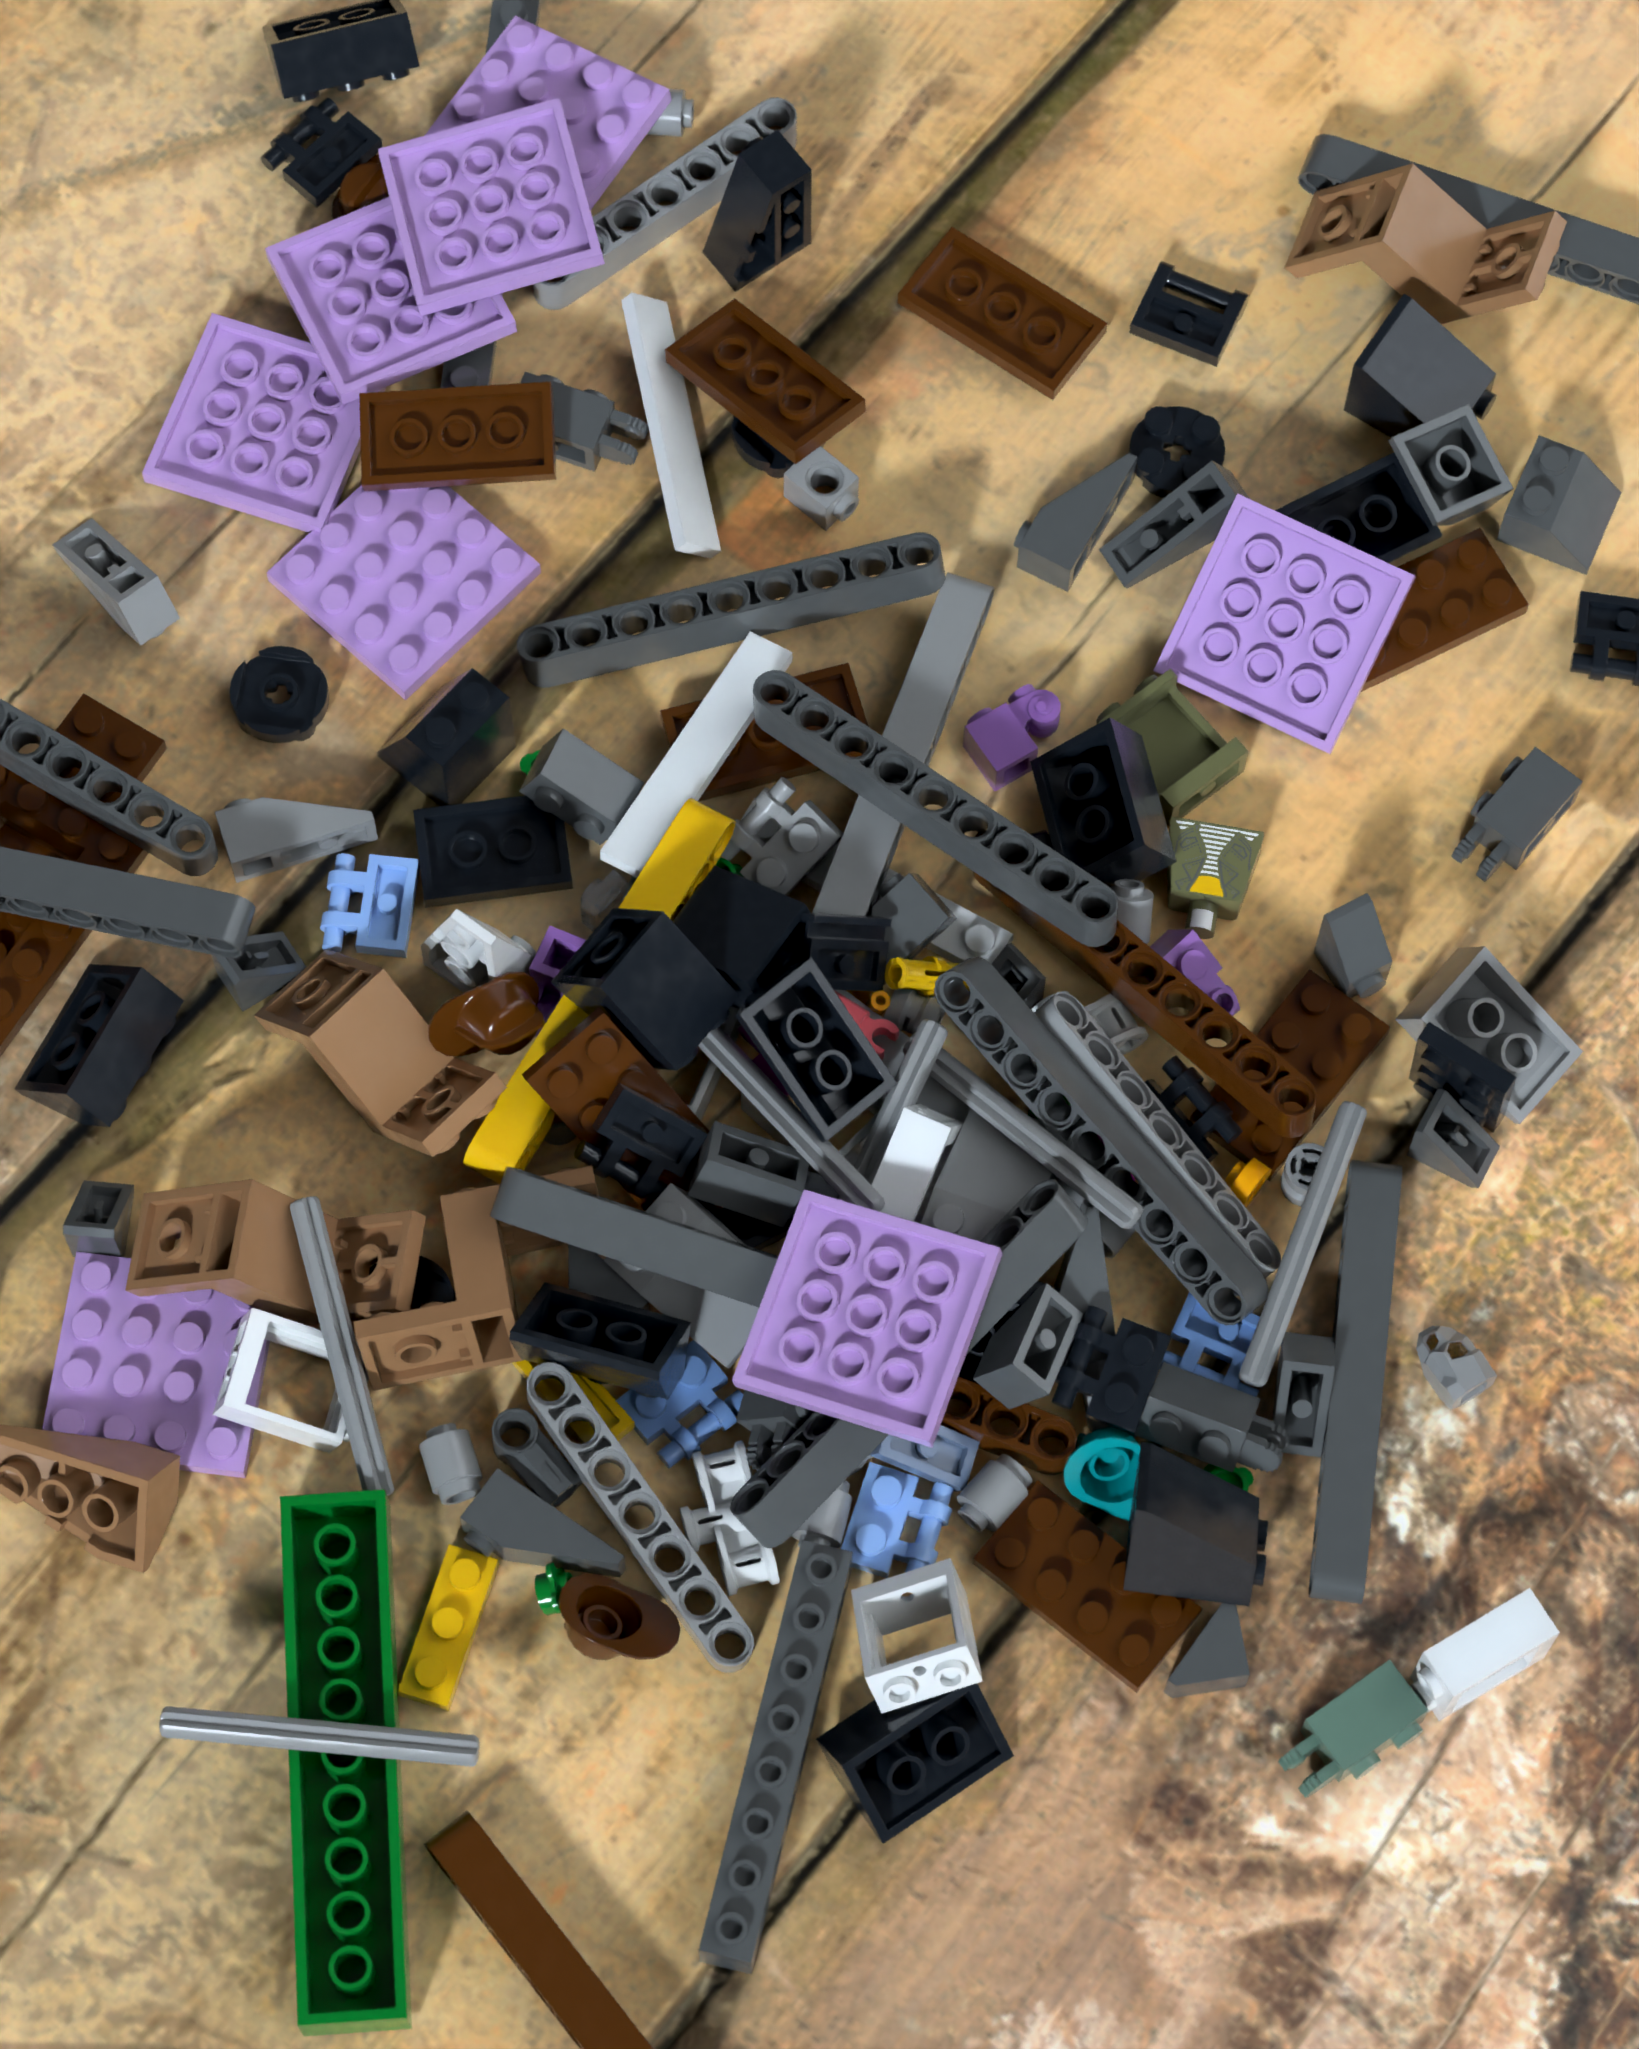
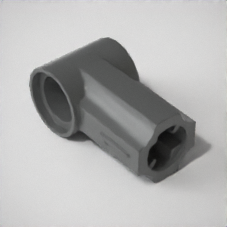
[492,1408,583,1507]

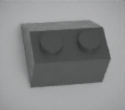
[1497,435,1621,575]

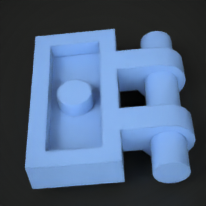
[320,853,420,958]
[841,1462,954,1578]

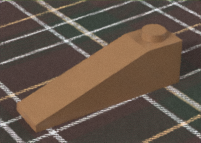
[0,1424,180,1573]

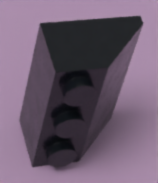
[262,0,420,102]
[1275,452,1443,563]
[1030,718,1177,886]
[735,957,898,1143]
[15,964,184,1127]
[509,1282,691,1400]
[816,1683,1014,1844]

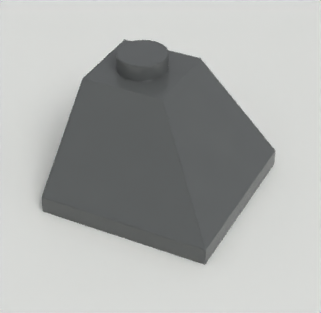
[1388,404,1514,526]

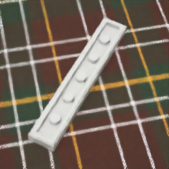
[621,292,721,559]
[600,631,793,878]

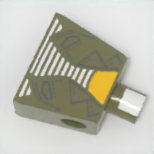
[1167,816,1264,939]

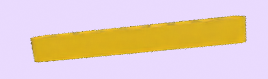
[463,798,736,1184]

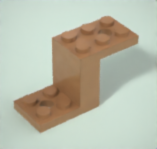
[1284,163,1567,324]
[254,949,507,1157]
[353,1166,599,1391]
[125,1179,426,1325]

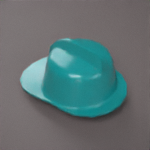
[1063,1427,1140,1521]

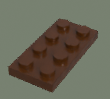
[898,227,1107,400]
[665,298,866,464]
[359,381,556,491]
[1361,528,1529,692]
[660,662,869,802]
[1190,969,1390,1181]
[522,1007,709,1212]
[972,1480,1203,1693]

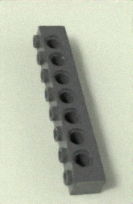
[699,1540,853,1974]

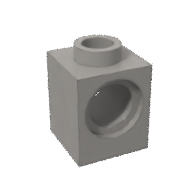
[784,446,859,531]

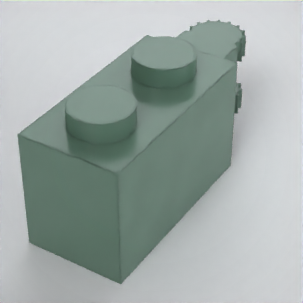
[1278,1659,1429,1798]

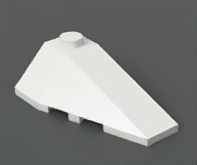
[421,909,536,993]

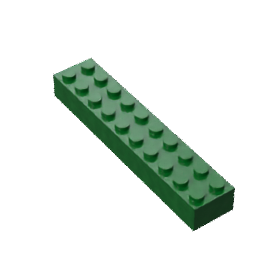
[280,1489,412,2036]

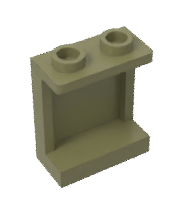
[1096,669,1248,826]

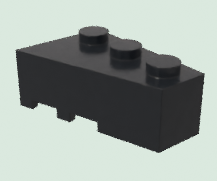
[703,129,812,292]

